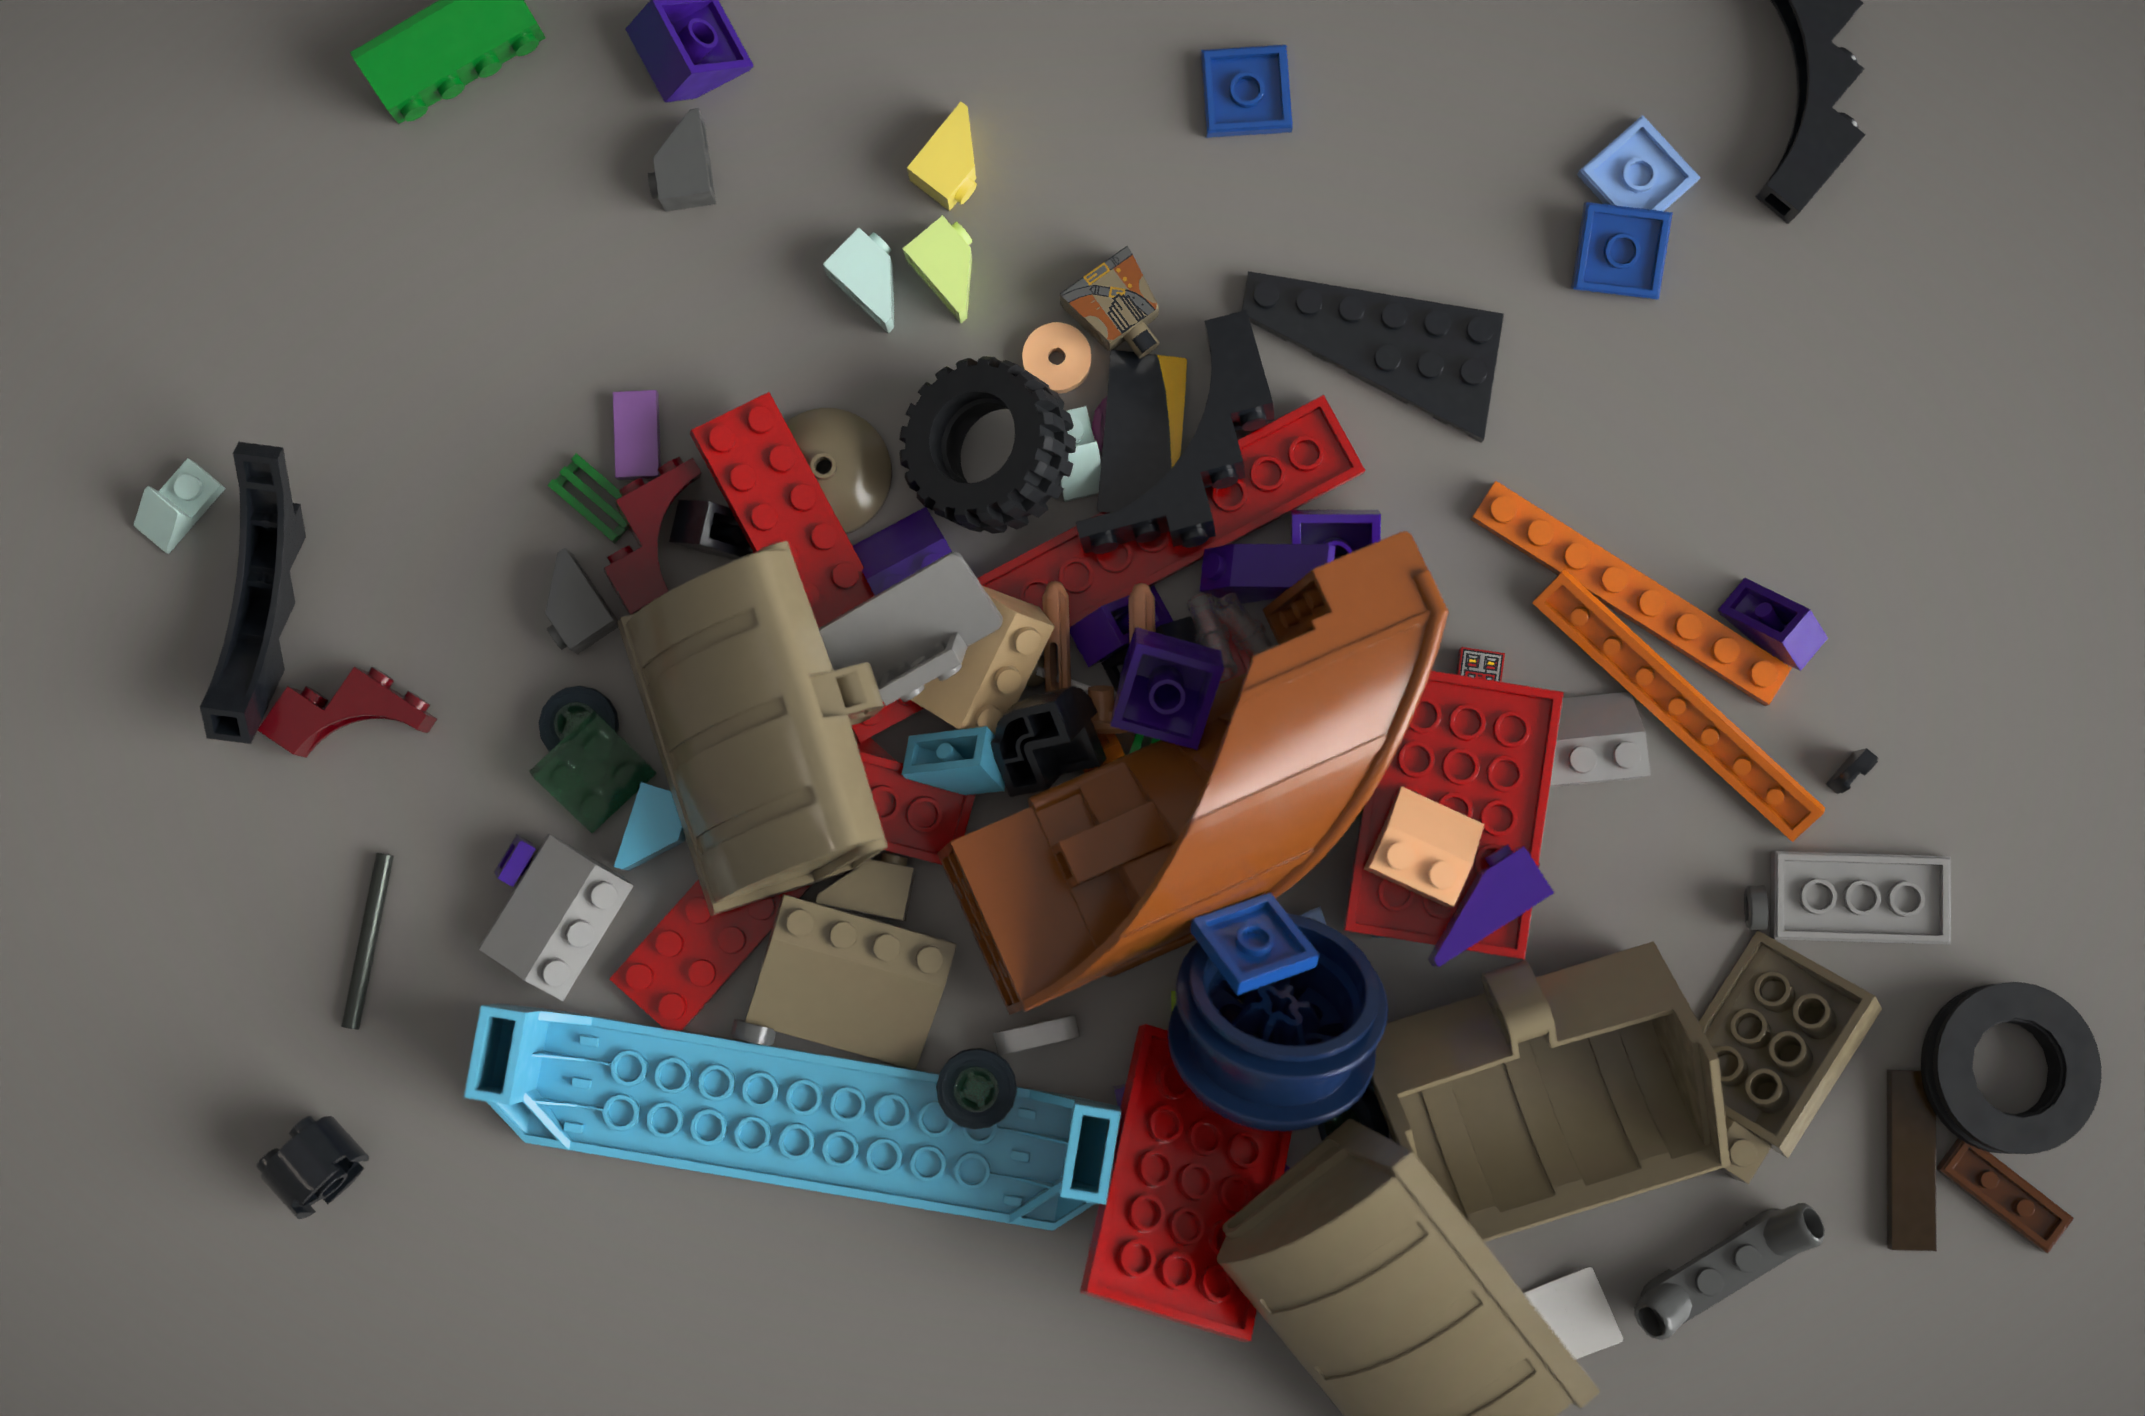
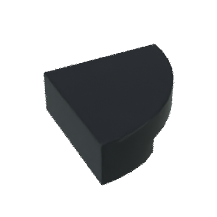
[1826,748,1879,794]

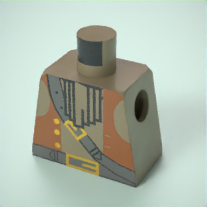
[1060,246,1160,359]

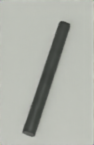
[341,852,394,1030]

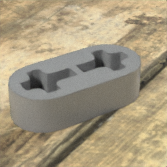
[993,1014,1080,1055]

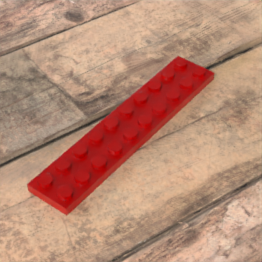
[977,395,1365,627]

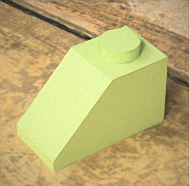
[903,215,973,323]

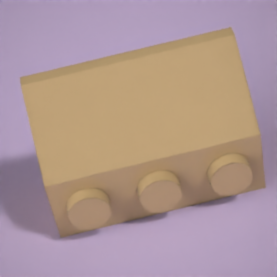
[911,586,1055,735]

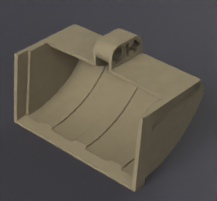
[617,541,888,916]
[1370,941,1730,1242]
[1217,1118,1601,1416]

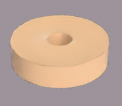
[1022,322,1091,394]

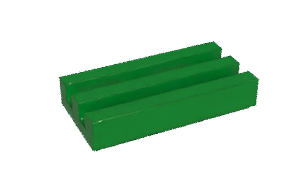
[547,453,629,544]

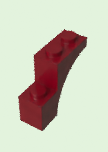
[604,457,702,615]
[257,666,437,758]

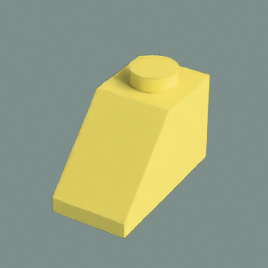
[907,102,977,211]

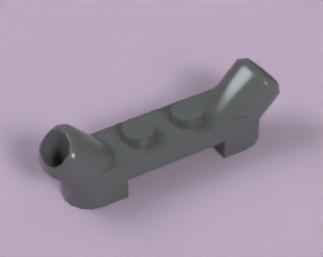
[1634,1203,1825,1340]

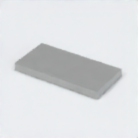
[1770,851,1951,945]

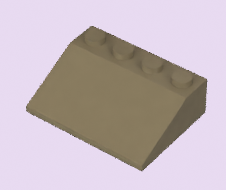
[745,894,957,1070]
[1699,930,1882,1158]

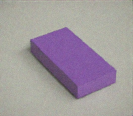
[613,390,661,480]

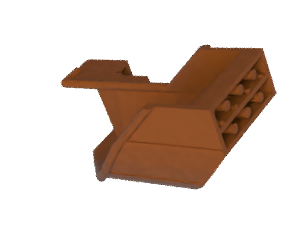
[937,531,1449,1015]

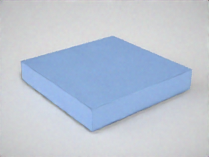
[1577,115,1701,211]

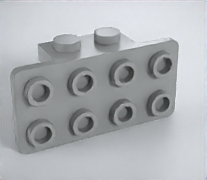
[818,552,1003,706]

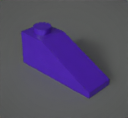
[1199,544,1335,605]
[1428,844,1554,967]

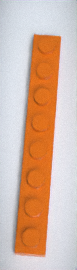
[1470,481,1792,706]
[1532,568,1825,842]

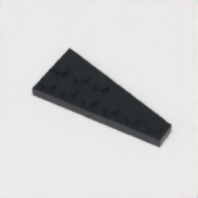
[1241,271,1504,443]

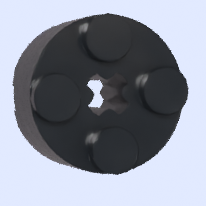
[256,1116,369,1219]

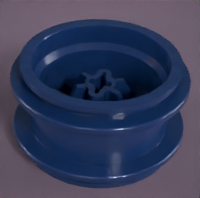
[1167,914,1388,1132]

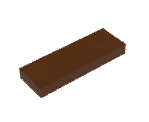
[1936,1138,2074,1254]

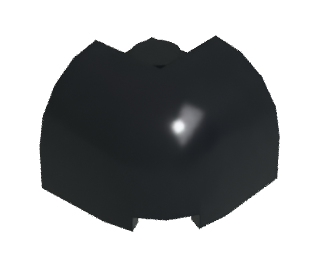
[991,686,1107,797]

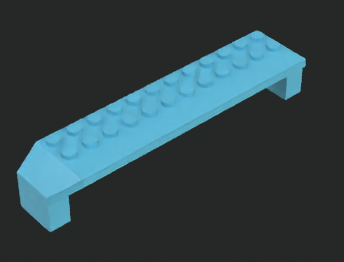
[464,1003,1121,1231]

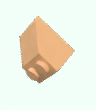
[1364,786,1484,907]

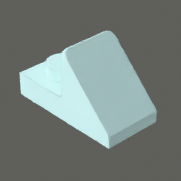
[1060,406,1101,502]
[133,458,226,554]

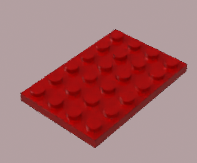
[1343,671,1564,960]
[1079,1024,1292,1342]

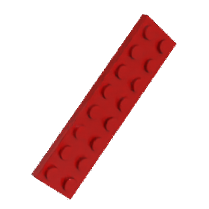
[689,392,924,744]
[609,737,896,1031]

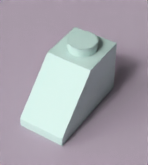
[823,228,894,333]

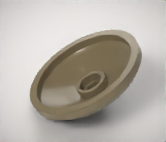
[786,408,892,534]

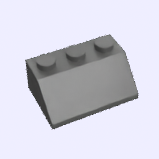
[1550,692,1651,788]
[478,833,633,1001]

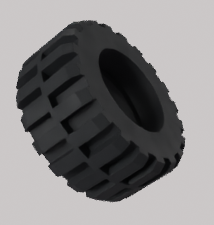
[899,356,1076,534]

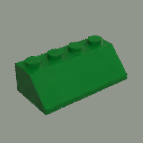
[350,0,546,124]

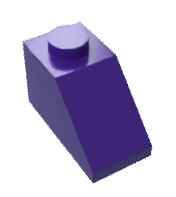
[1718,578,1828,671]
[1070,586,1173,667]

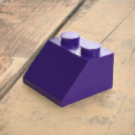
[625,0,754,103]
[853,507,952,595]
[1291,510,1381,560]
[1110,627,1224,750]

